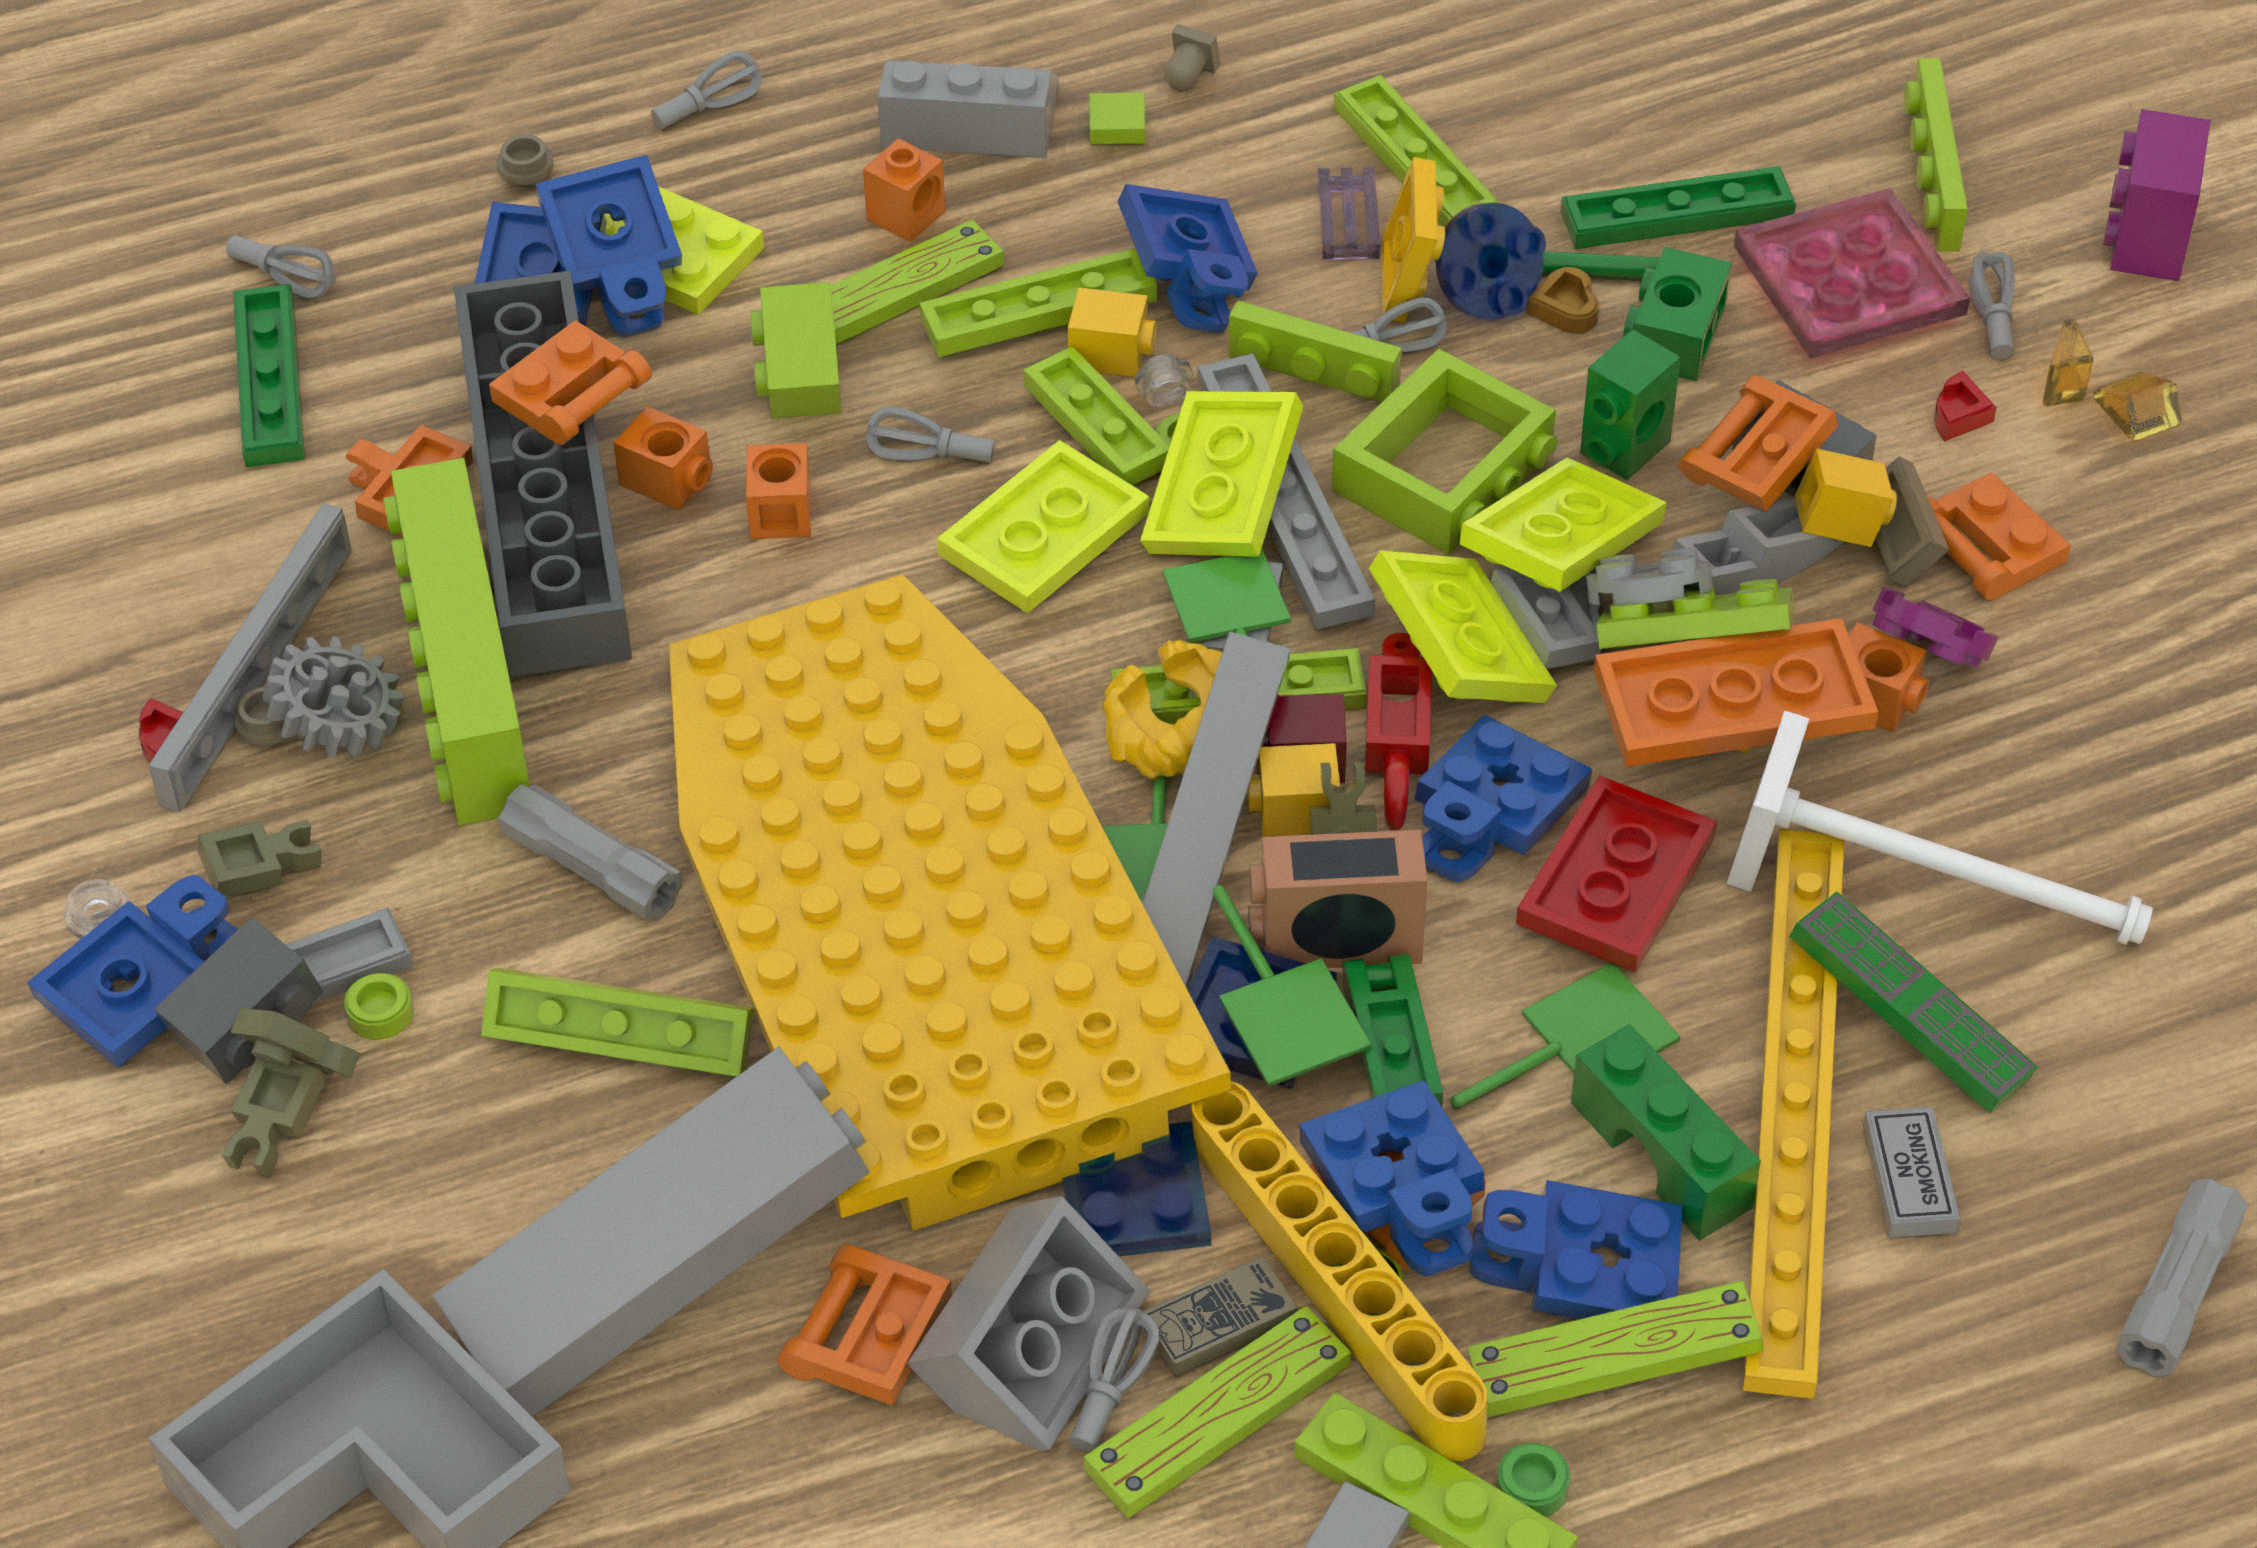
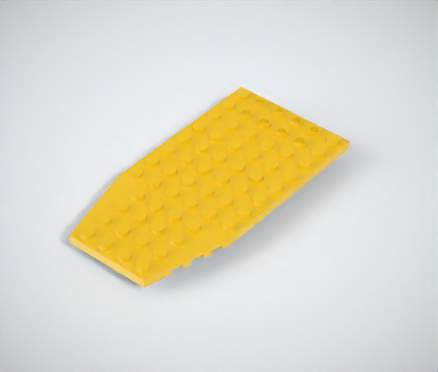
[669,574,1231,1231]

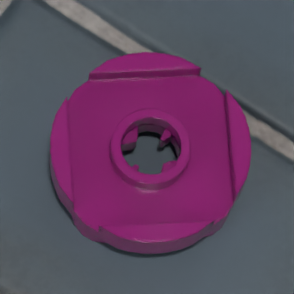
[1872,586,1999,668]

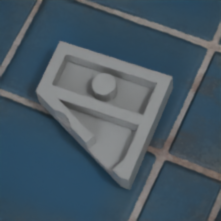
[1491,567,1603,669]

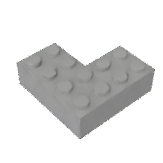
[149,1269,571,1548]

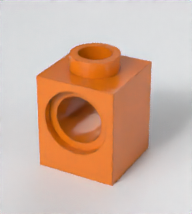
[863,138,946,242]
[613,406,713,511]
[746,443,811,539]
[1849,622,1929,732]

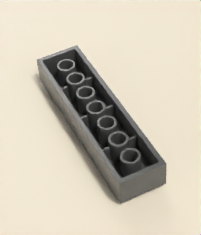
[454,271,632,677]

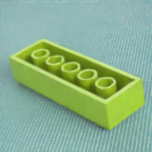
[383,458,530,826]

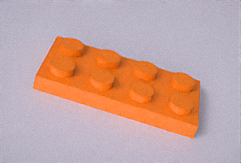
[1594,618,1878,767]

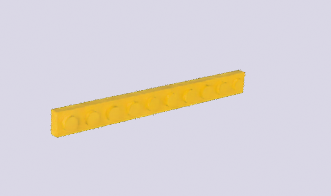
[1742,829,1845,1399]

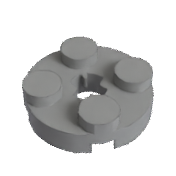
[1586,548,1713,605]

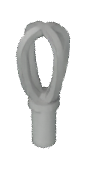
[651,51,761,130]
[226,235,337,299]
[1969,252,2015,360]
[1351,297,1447,352]
[866,406,995,463]
[1069,1307,1160,1452]

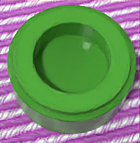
[1496,1443,1570,1517]

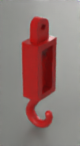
[1365,633,1432,831]

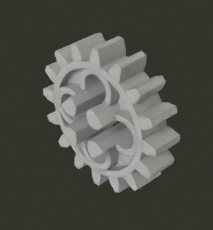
[262,637,404,758]

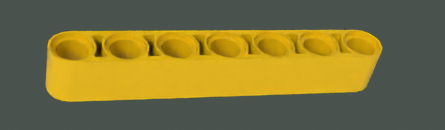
[1192,1081,1487,1461]

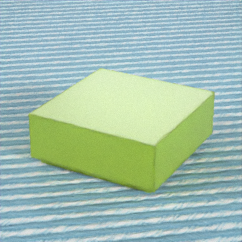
[1089,92,1145,145]

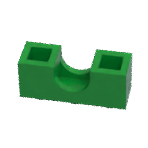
[1571,1024,1761,1241]

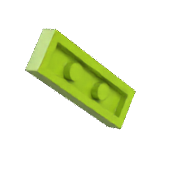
[1229,300,1402,402]
[1023,346,1170,486]

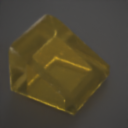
[2042,318,2094,406]
[2093,372,2182,440]

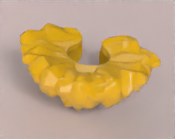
[1101,640,1222,781]

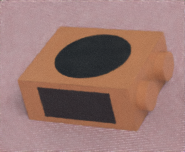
[1248,829,1428,971]

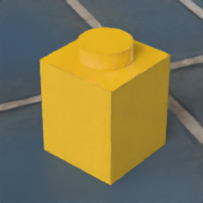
[1068,287,1157,378]
[1794,448,1897,547]
[1247,743,1340,837]

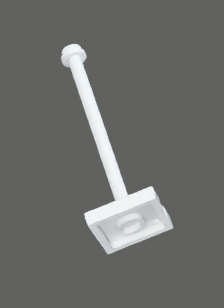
[1726,710,2153,945]

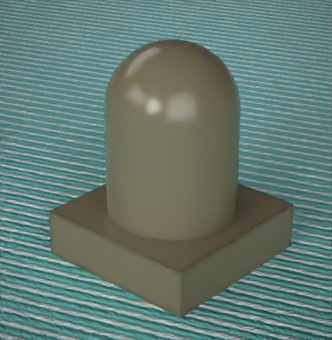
[1165,24,1220,90]

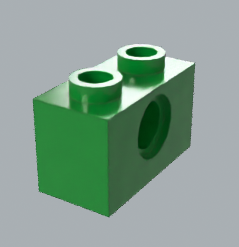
[1623,247,1732,381]
[1580,329,1681,480]

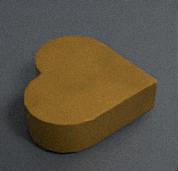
[1526,267,1599,334]

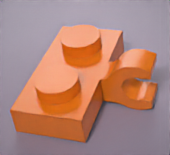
[346,424,473,537]

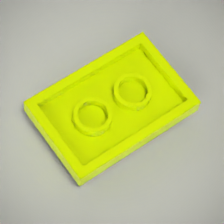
[604,186,765,315]
[1140,391,1304,557]
[937,440,1149,614]
[1459,457,1667,592]
[1368,550,1557,704]

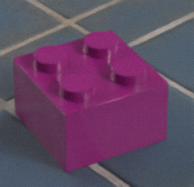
[2103,109,2211,281]

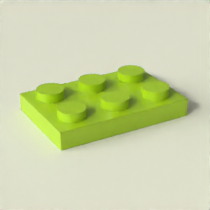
[1596,579,1795,649]

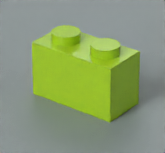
[750,282,842,419]

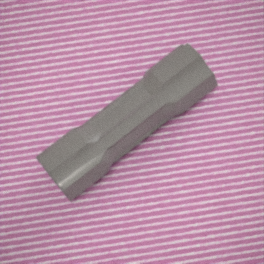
[498,784,683,921]
[2115,1178,2248,1377]

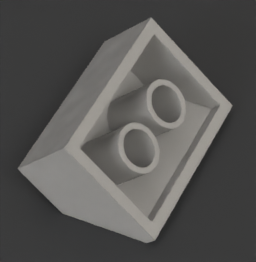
[878,60,1059,158]
[907,1196,1150,1451]

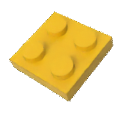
[1381,157,1445,323]

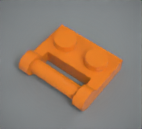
[489,320,652,445]
[1678,375,1838,512]
[1928,472,2071,600]
[777,1245,952,1406]

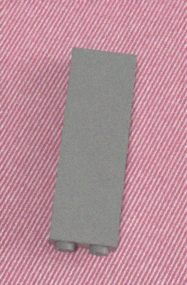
[432,1046,870,1417]

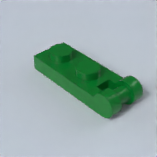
[1342,953,1443,1107]

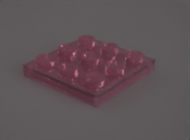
[1734,188,1970,359]

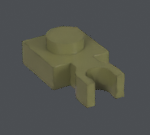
[1310,762,1377,835]
[198,820,322,897]
[230,1008,360,1078]
[222,1057,326,1178]

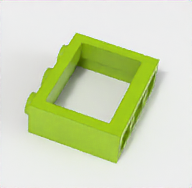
[1332,349,1557,555]

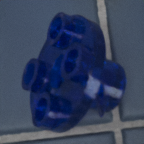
[1435,203,1546,319]

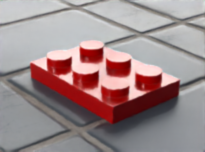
[1516,775,1717,973]

